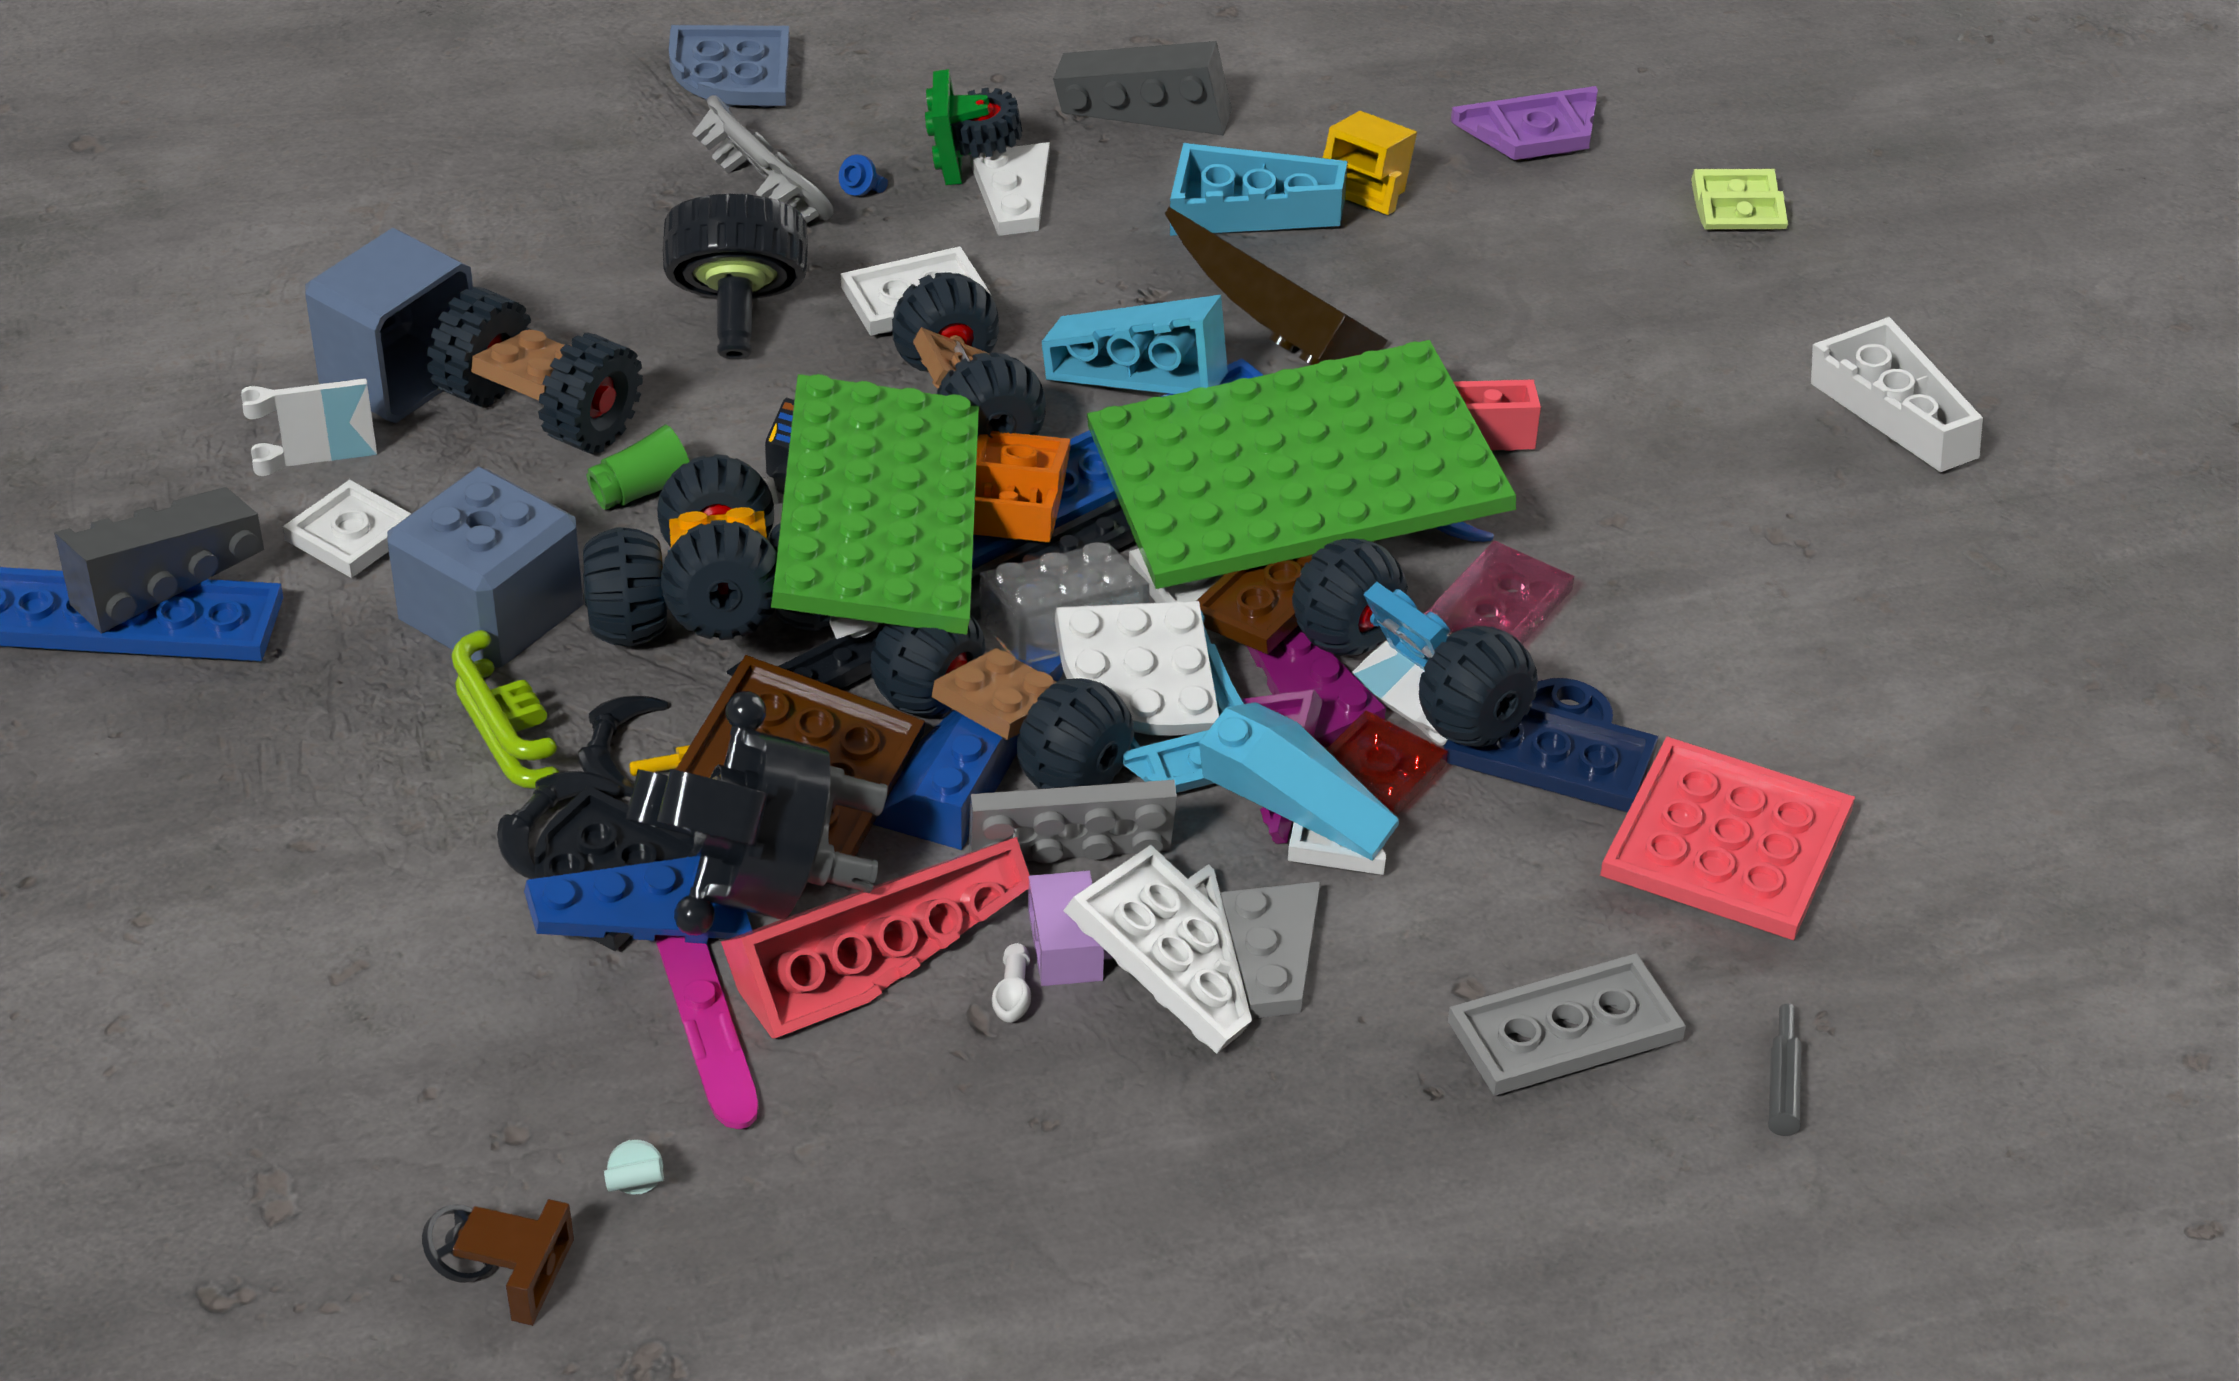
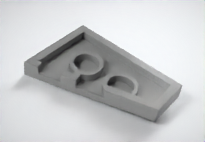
[1220,881,1320,1019]

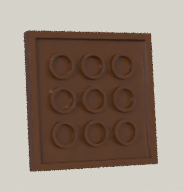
[675,655,925,856]

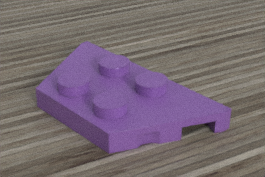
[1451,86,1598,160]

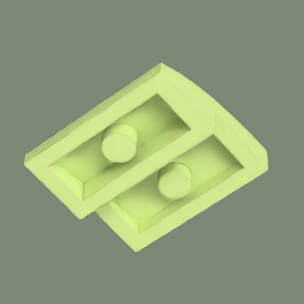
[1691,169,1788,229]

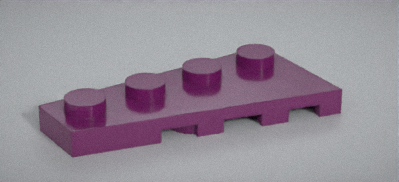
[1246,625,1386,748]

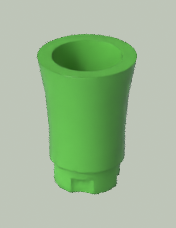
[586,424,690,510]

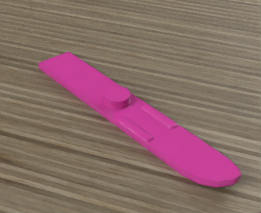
[655,935,759,1129]

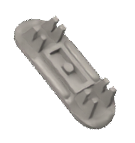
[692,95,834,223]

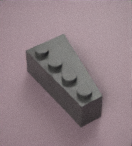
[1053,41,1232,136]
[54,487,264,634]

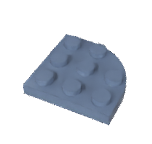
[669,25,790,108]

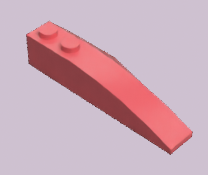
[721,837,1030,1039]

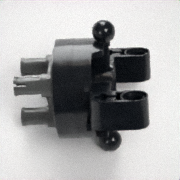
[625,691,887,936]

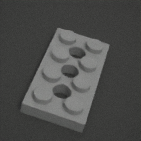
[969,780,1177,863]
[1448,953,1686,1096]

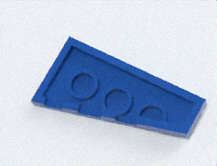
[524,856,752,944]

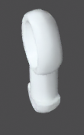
[992,943,1031,1023]

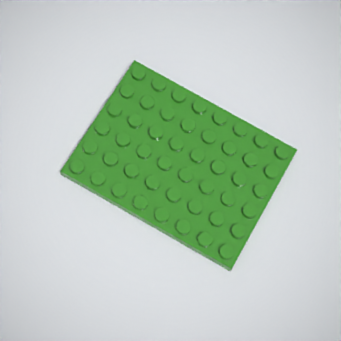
[1087,340,1516,589]

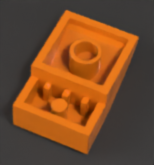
[973,431,1071,542]

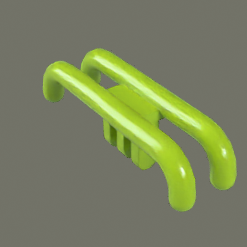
[451,630,559,789]

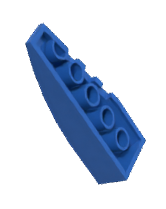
[873,643,1064,850]

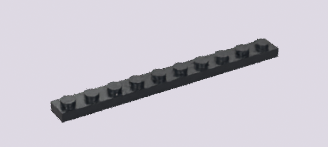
[778,498,1135,689]

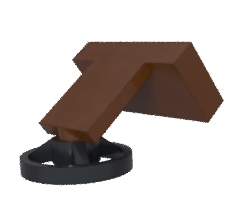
[422,1199,574,1326]

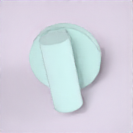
[604,1140,664,1194]

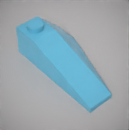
[1199,702,1399,861]

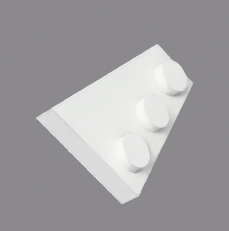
[970,142,1050,236]

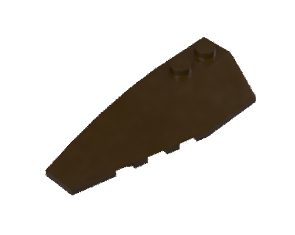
[1165,207,1388,365]

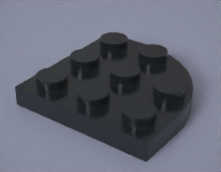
[534,785,696,951]

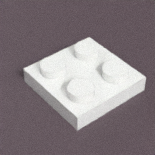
[283,479,411,578]

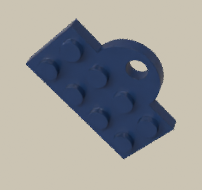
[1442,678,1659,812]

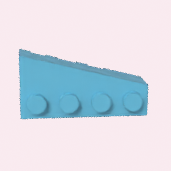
[1170,143,1348,236]
[1042,295,1228,394]

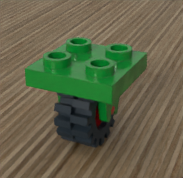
[925,69,1023,185]

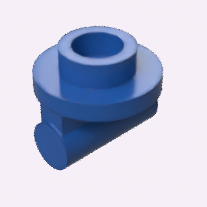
[839,154,888,196]

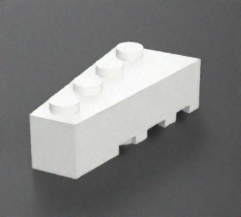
[1811,317,1983,472]

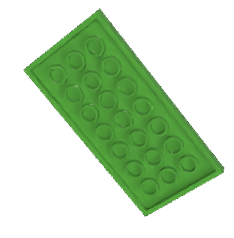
[771,374,979,635]

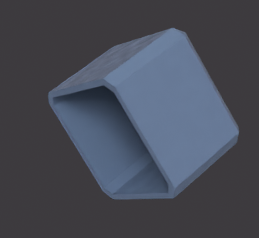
[305,228,473,423]
[387,467,584,668]

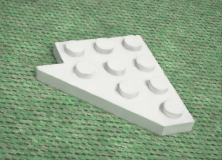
[1063,845,1252,1054]

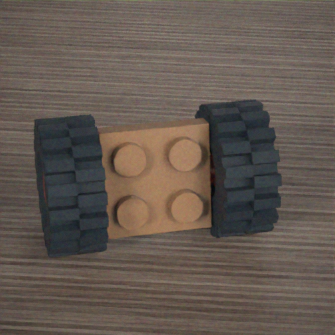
[427,287,643,454]

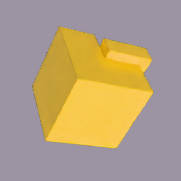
[1323,111,1417,215]

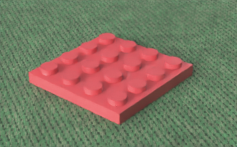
[1600,736,1855,940]

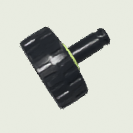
[663,194,808,359]

